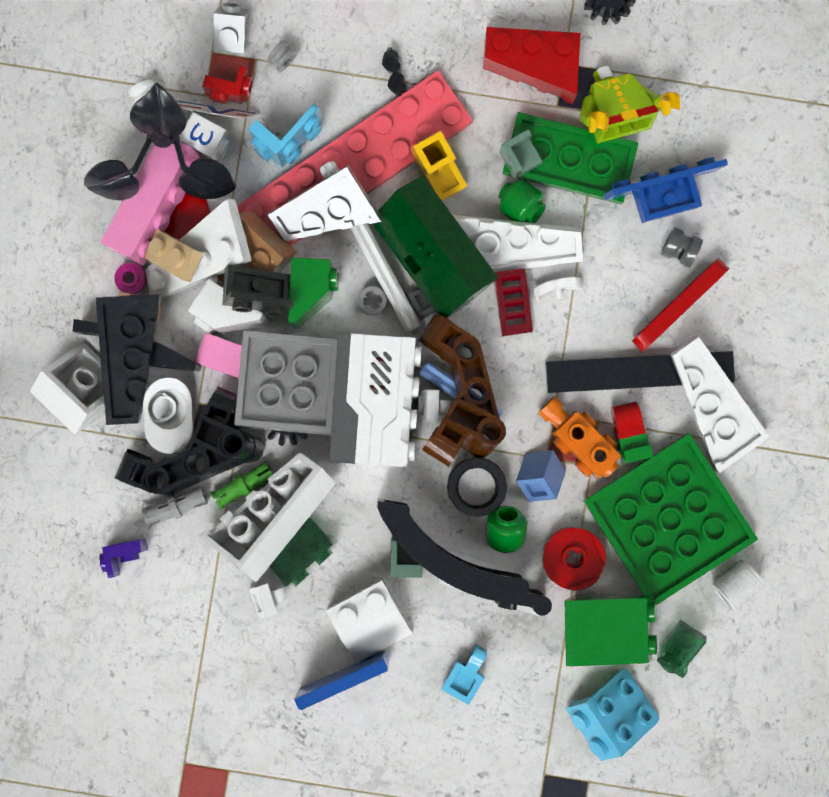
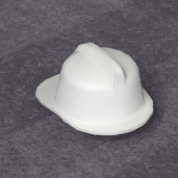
[142,377,193,454]

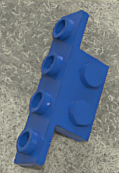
[604,157,728,223]

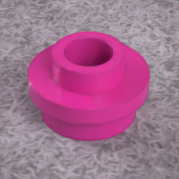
[114,263,146,294]

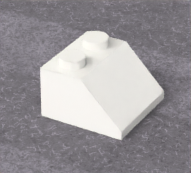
[188,279,269,335]
[30,342,105,435]
[326,577,412,663]

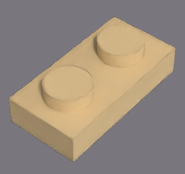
[144,229,203,283]

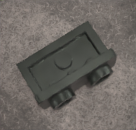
[222,264,294,317]

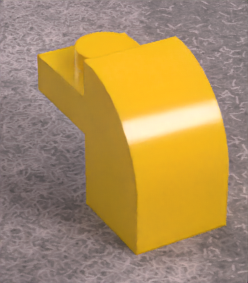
[411,131,467,201]

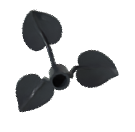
[84,83,237,201]

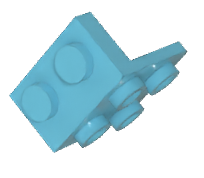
[248,104,322,168]
[565,669,659,761]

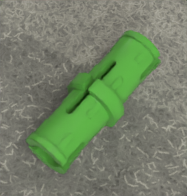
[211,461,274,509]

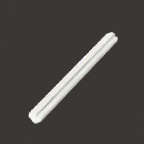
[320,161,420,332]

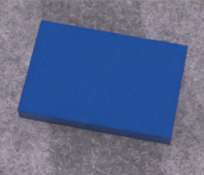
[294,650,389,710]

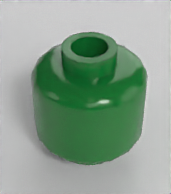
[498,179,546,223]
[485,506,528,553]

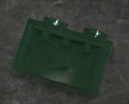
[269,516,334,588]

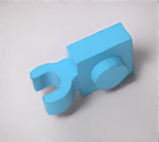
[441,644,487,705]

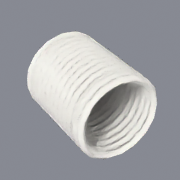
[712,559,765,611]

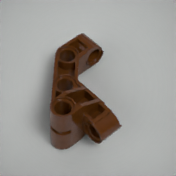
[418,314,506,467]

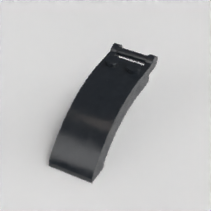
[377,498,552,616]

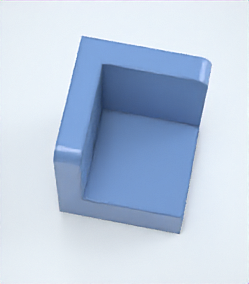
[516,450,566,502]

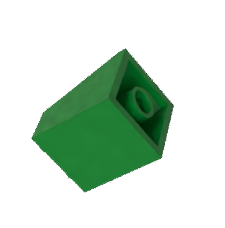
[564,594,657,666]

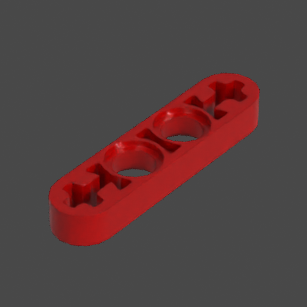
[631,257,730,352]

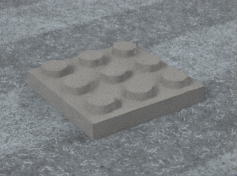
[234,330,338,435]

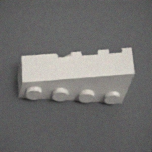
[199,453,336,582]

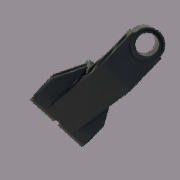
[114,386,264,496]

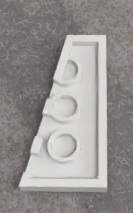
[144,199,252,300]
[453,215,583,273]
[670,335,770,474]

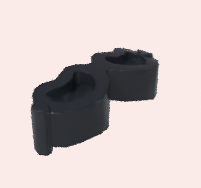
[382,47,407,96]

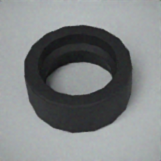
[447,457,507,517]

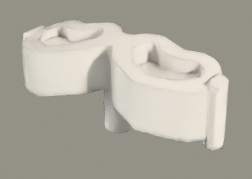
[533,277,583,302]

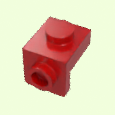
[202,65,253,104]

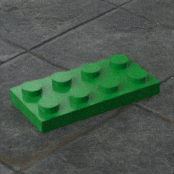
[502,112,639,205]

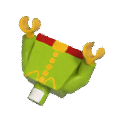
[579,66,681,144]

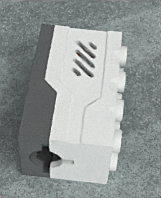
[329,333,422,467]

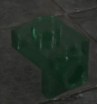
[657,620,707,678]

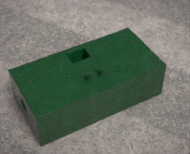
[372,175,499,318]

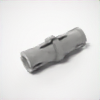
[142,485,208,528]

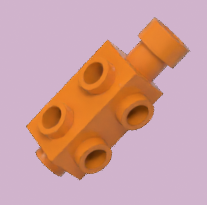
[538,396,621,478]

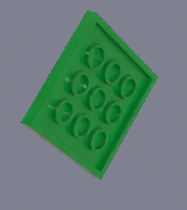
[583,433,758,605]

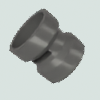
[661,227,703,268]

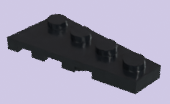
[96,294,162,425]

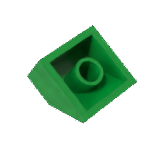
[288,258,339,328]

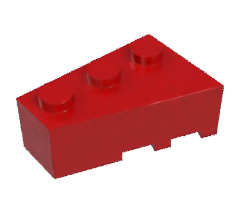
[483,27,581,105]

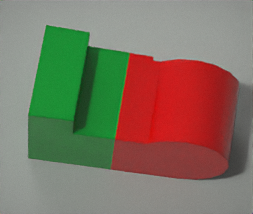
[611,401,654,463]

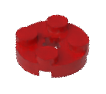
[542,527,606,591]

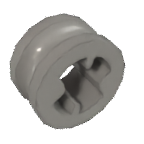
[267,40,298,72]
[359,286,387,316]

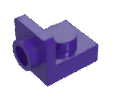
[99,538,148,578]

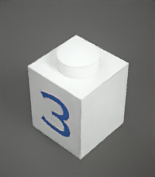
[180,112,231,161]

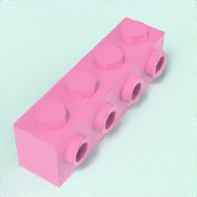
[100,142,202,266]

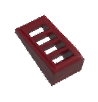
[494,268,533,337]

